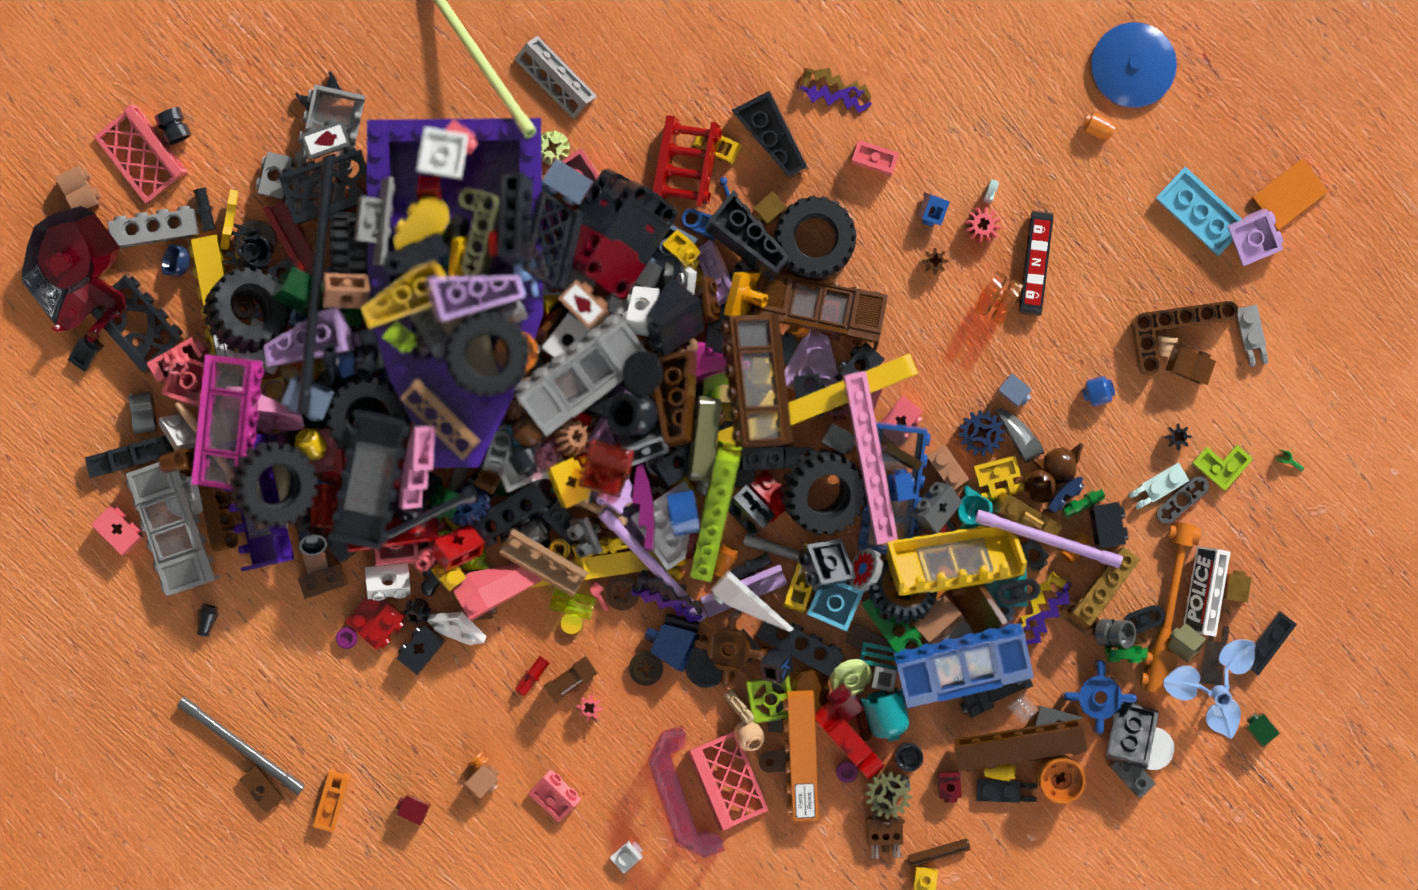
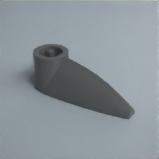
[996,408,1044,463]

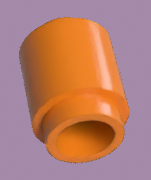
[1082,112,1116,140]

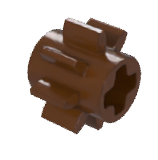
[921,248,949,275]

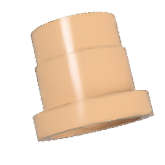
[1156,335,1178,357]

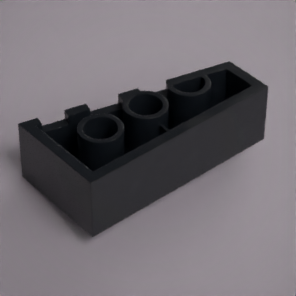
[704,190,789,282]

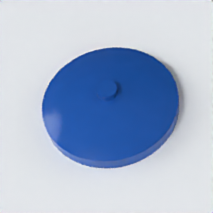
[1091,22,1177,108]

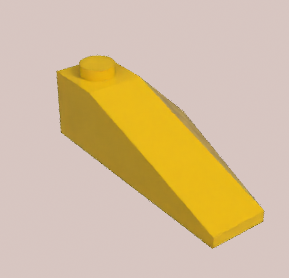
[361,259,447,328]

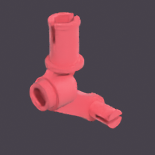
[416,522,447,571]

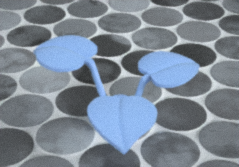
[1163,639,1255,739]

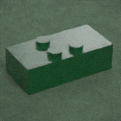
[271,267,364,333]

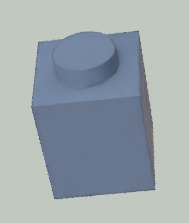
[997,373,1032,407]

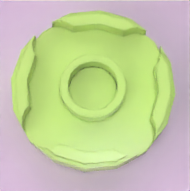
[829,659,872,695]

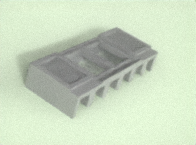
[513,313,646,436]
[126,462,220,596]

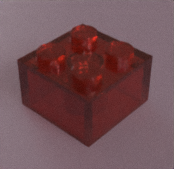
[578,439,634,498]

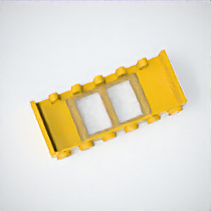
[886,526,1027,596]

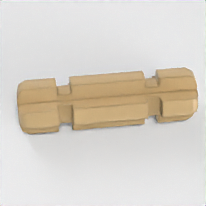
[724,689,754,724]

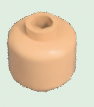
[734,721,765,751]

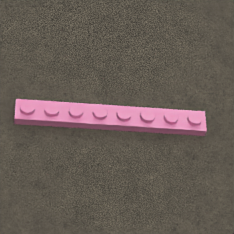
[843,371,898,545]

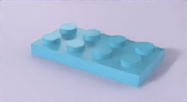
[1155,167,1242,256]

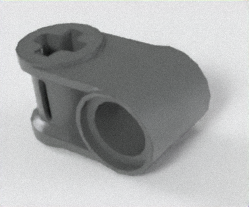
[482,431,511,476]

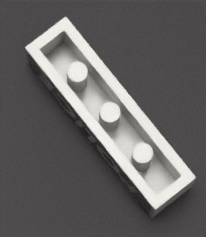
[1183,546,1231,637]

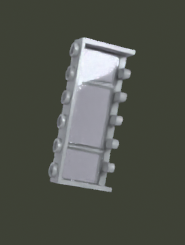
[285,85,365,221]

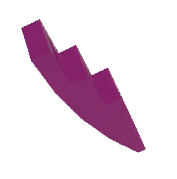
[632,463,656,552]

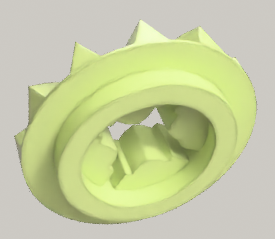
[542,131,570,165]

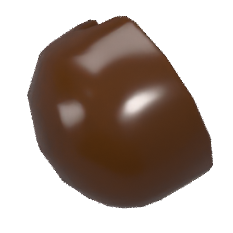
[1023,470,1056,502]

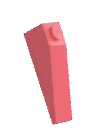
[453,563,543,621]

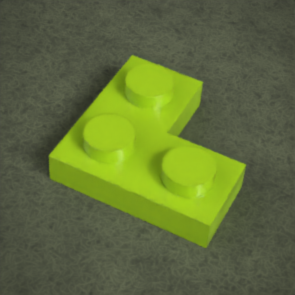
[1192,445,1253,491]

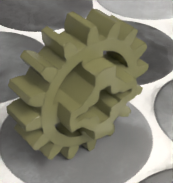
[865,771,913,819]

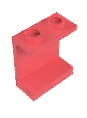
[147,337,209,384]

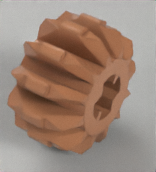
[554,419,591,457]

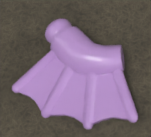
[594,473,634,514]

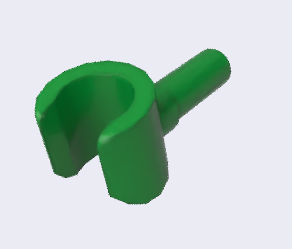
[1275,449,1304,472]

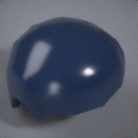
[162,244,190,277]

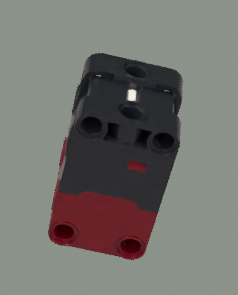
[552,168,677,298]

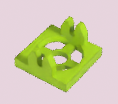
[746,676,791,724]

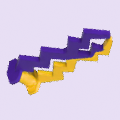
[1021,572,1072,644]

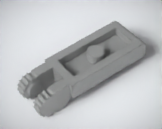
[1236,305,1269,367]

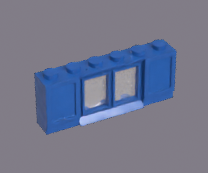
[894,623,1034,708]

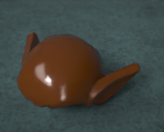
[1032,443,1084,484]

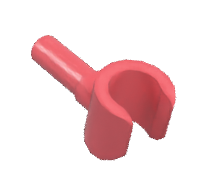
[589,581,609,611]

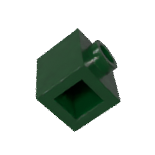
[1244,712,1280,747]

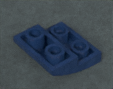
[1044,476,1084,513]

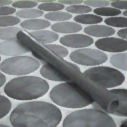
[177,696,305,796]

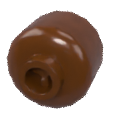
[511,415,544,447]

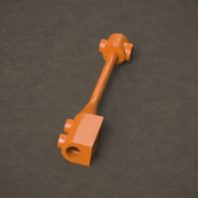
[1140,522,1201,696]

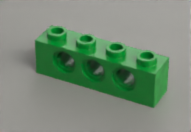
[862,598,927,653]

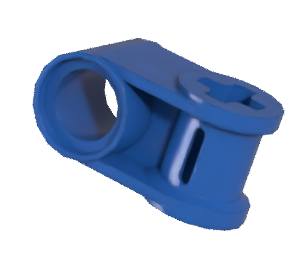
[681,208,716,241]

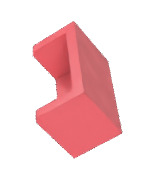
[851,140,899,176]

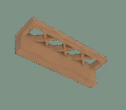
[400,379,481,460]
[499,529,588,597]

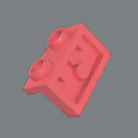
[528,770,581,823]

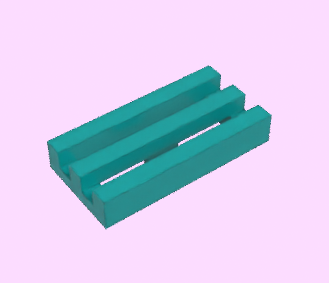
[859,642,898,671]

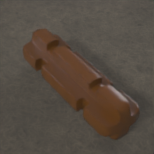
[856,698,873,741]

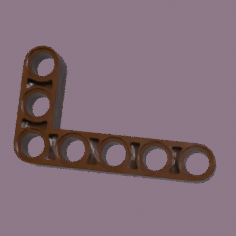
[1132,301,1238,376]
[159,448,238,552]

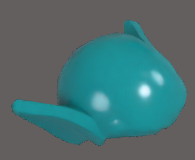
[957,485,993,530]

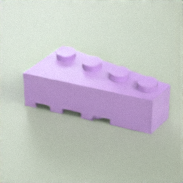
[424,276,525,321]

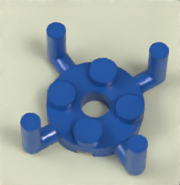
[1061,660,1137,734]

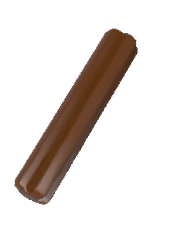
[908,838,971,867]

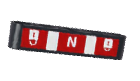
[1019,210,1054,316]

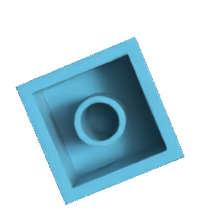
[806,583,863,631]

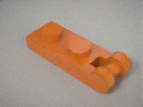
[313,768,351,833]

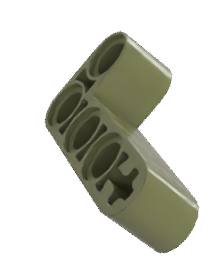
[459,189,501,277]
[688,396,721,482]

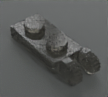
[1199,626,1229,686]

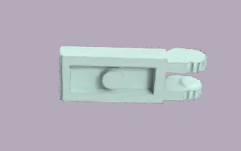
[1128,462,1190,510]

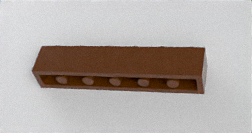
[954,718,1087,772]

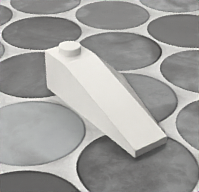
[711,570,793,632]

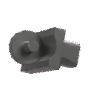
[566,517,603,557]

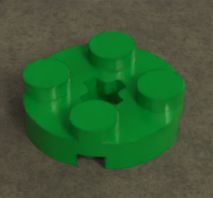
[1105,645,1148,663]

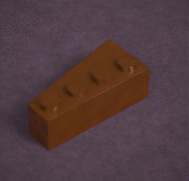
[654,350,697,447]

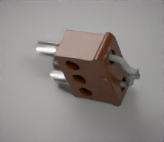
[865,807,905,859]

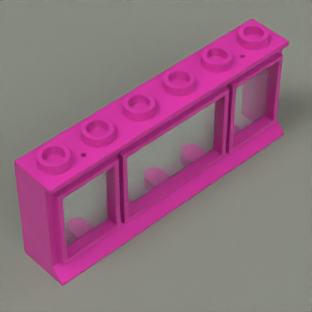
[191,355,264,490]

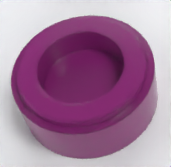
[336,627,358,649]
[836,761,858,783]

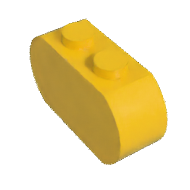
[394,196,450,250]

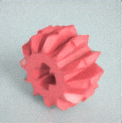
[965,207,1001,243]

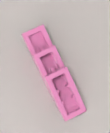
[399,426,435,509]

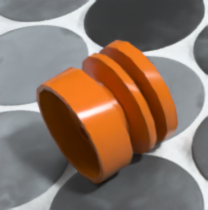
[1036,754,1085,804]

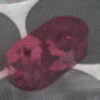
[534,437,563,470]

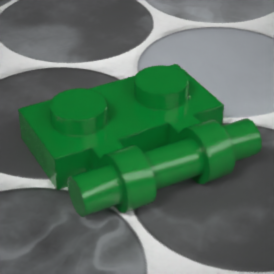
[1061,489,1105,519]

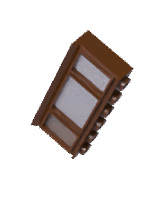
[720,313,793,448]

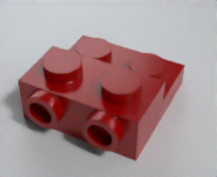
[345,597,406,650]

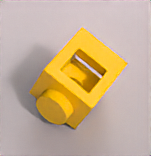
[430,563,466,591]

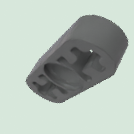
[1156,476,1209,524]

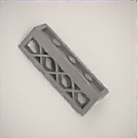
[514,36,597,119]

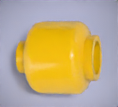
[295,428,327,461]

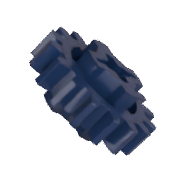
[958,410,1005,457]
[449,483,491,527]

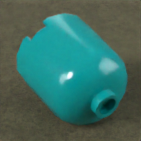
[861,688,910,741]

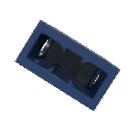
[644,624,700,672]

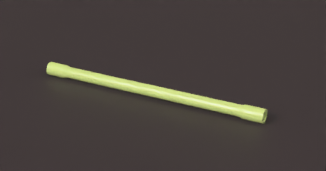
[432,0,536,138]

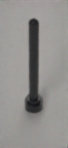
[386,485,479,540]

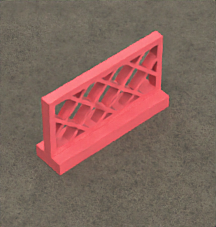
[94,105,188,204]
[687,731,769,831]

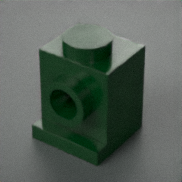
[428,484,460,520]

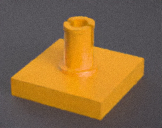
[724,271,768,316]

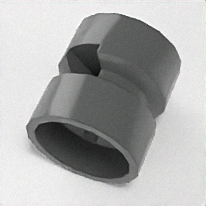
[1095,618,1136,649]

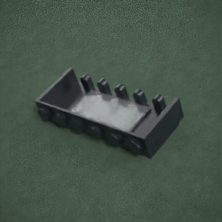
[328,409,411,550]

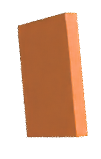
[1251,158,1329,231]

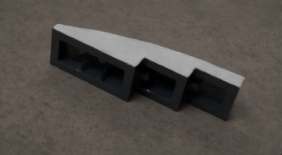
[84,435,175,478]

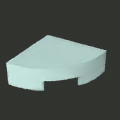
[983,179,999,204]

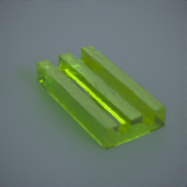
[549,587,596,620]

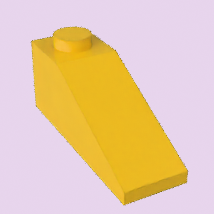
[782,543,812,613]

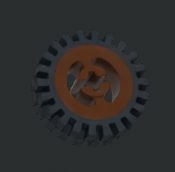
[869,559,938,624]

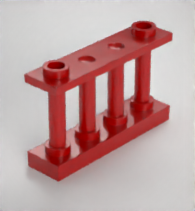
[653,115,722,209]

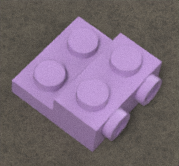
[1227,208,1284,266]

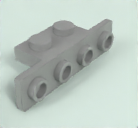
[355,177,395,265]

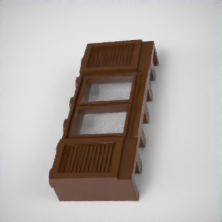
[751,273,888,350]

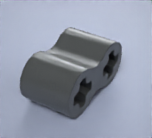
[129,391,157,434]

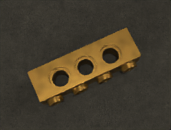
[1068,546,1141,629]

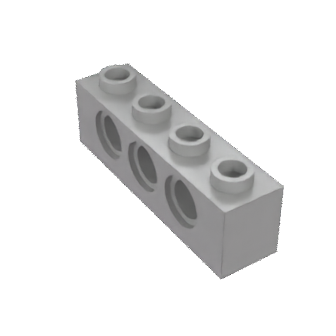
[108,206,200,248]

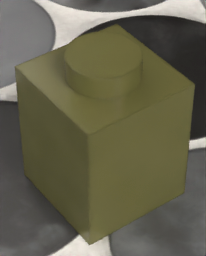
[1168,623,1206,663]

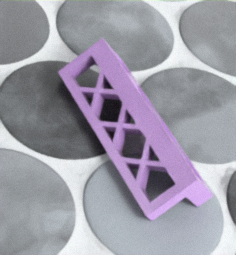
[701,564,787,617]

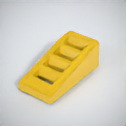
[692,127,742,165]

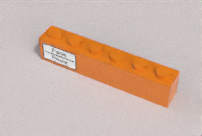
[783,690,819,822]

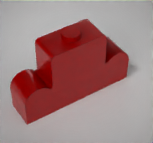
[815,701,885,780]

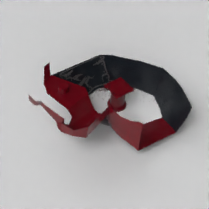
[22,206,127,342]

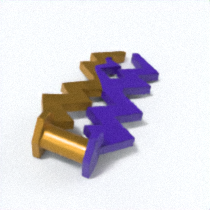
[798,68,872,114]

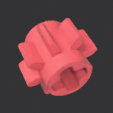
[162,349,190,375]
[576,694,603,721]

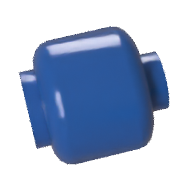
[1082,376,1115,406]

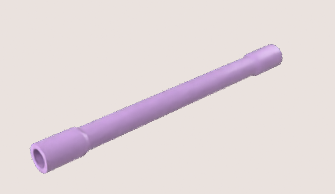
[598,508,708,622]
[975,509,1123,568]

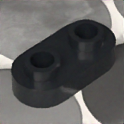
[997,579,1040,605]
[1123,605,1165,634]

